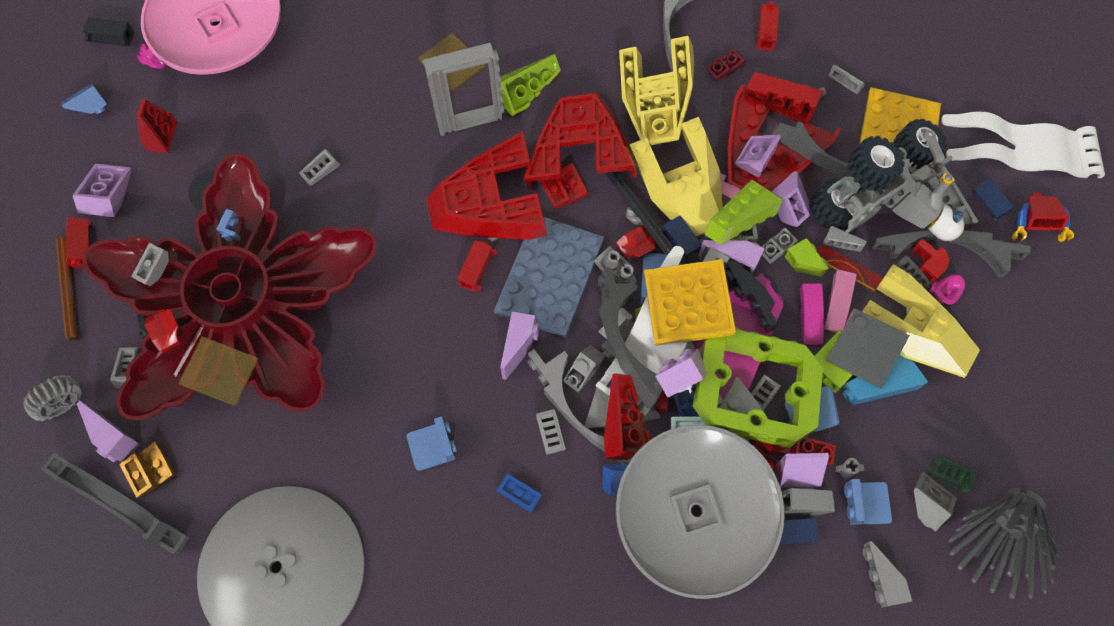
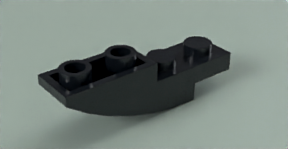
[725,261,778,333]

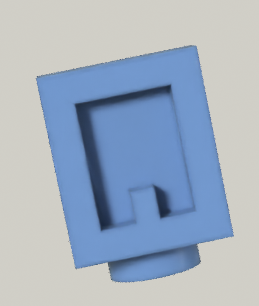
[216,209,241,242]

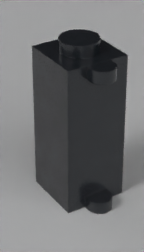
[83,17,135,47]

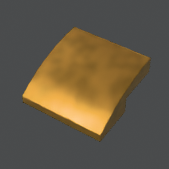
[119,441,177,498]

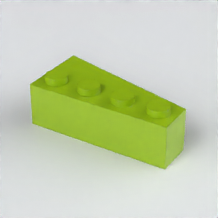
[705,180,783,245]

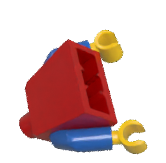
[1012,192,1074,242]

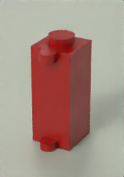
[756,2,779,51]
[65,217,93,268]
[457,240,498,292]

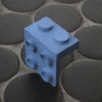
[784,386,839,433]
[407,416,457,471]
[844,479,892,525]

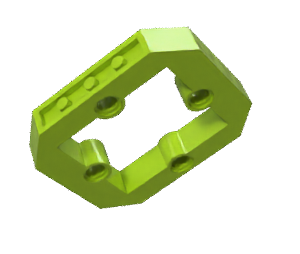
[692,327,823,448]

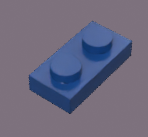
[496,473,542,513]

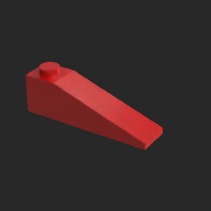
[137,99,178,153]
[604,373,651,460]

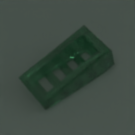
[927,455,978,493]

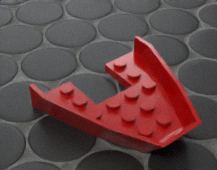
[728,84,841,192]
[524,91,637,190]
[427,131,547,240]

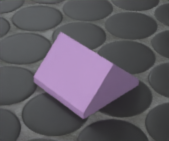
[734,134,781,177]

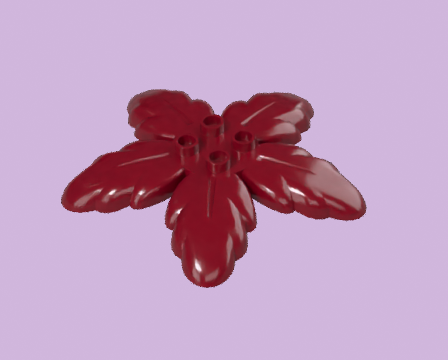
[83,153,377,420]

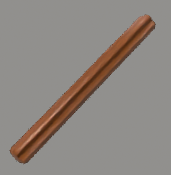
[56,236,78,340]

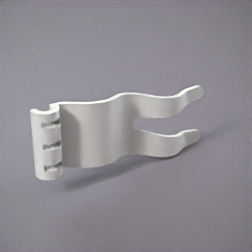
[941,112,1105,178]
[596,246,687,420]

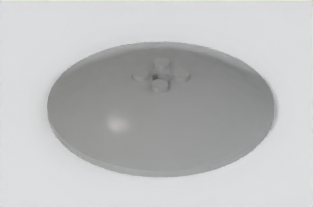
[616,425,784,599]
[197,486,365,626]

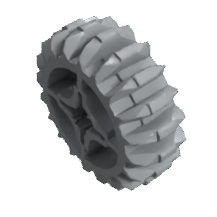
[23,375,82,421]

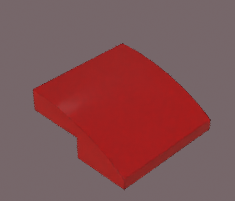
[541,163,589,209]

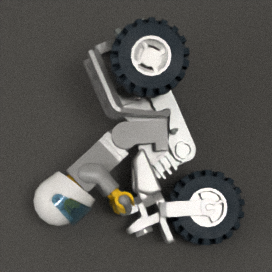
[810,119,965,241]

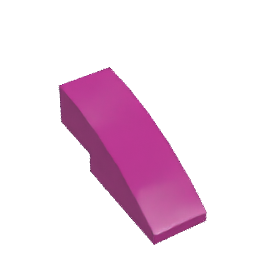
[799,284,824,346]

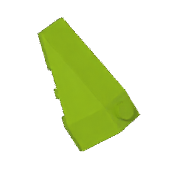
[500,54,561,116]

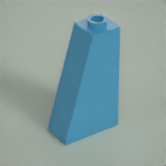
[842,355,928,405]

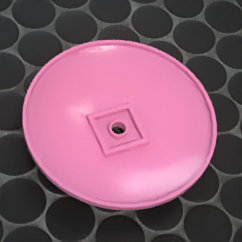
[141,0,281,75]

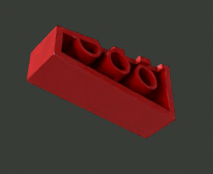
[744,72,824,123]

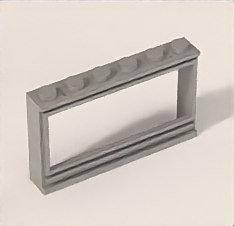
[423,43,504,136]

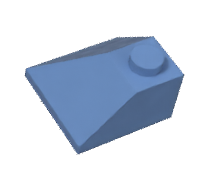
[61,84,107,114]

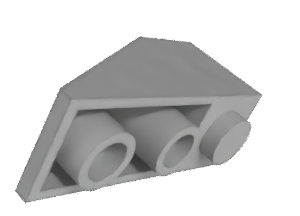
[863,541,912,608]

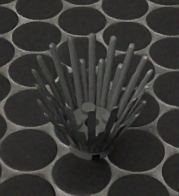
[949,488,1059,599]

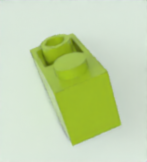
[784,238,828,277]

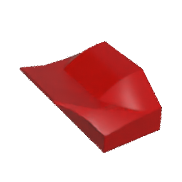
[616,226,656,260]
[145,309,181,353]

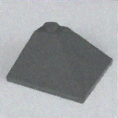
[826,308,910,388]

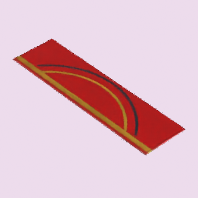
[817,244,883,292]

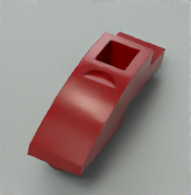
[752,437,836,466]

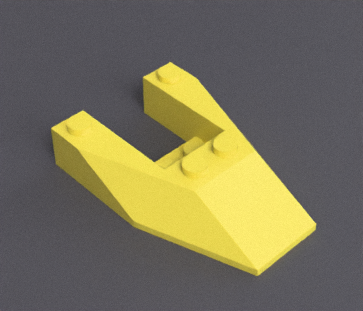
[619,36,694,145]
[630,117,723,237]
[862,264,980,378]

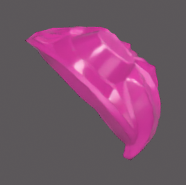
[136,43,167,69]
[929,275,965,305]

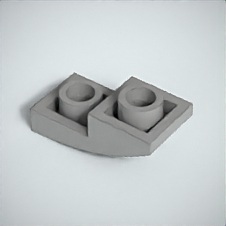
[761,228,798,264]

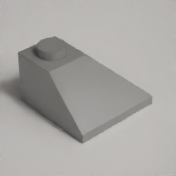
[914,472,957,531]

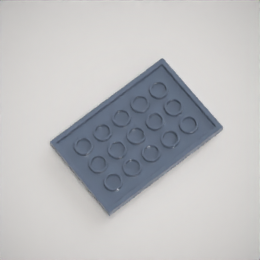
[494,217,604,338]

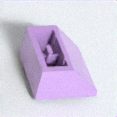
[772,171,810,227]
[655,348,707,397]

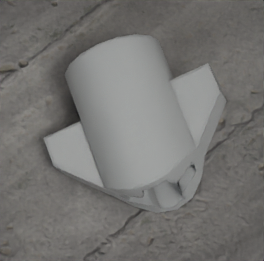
[834,458,864,479]

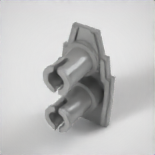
[594,246,637,284]

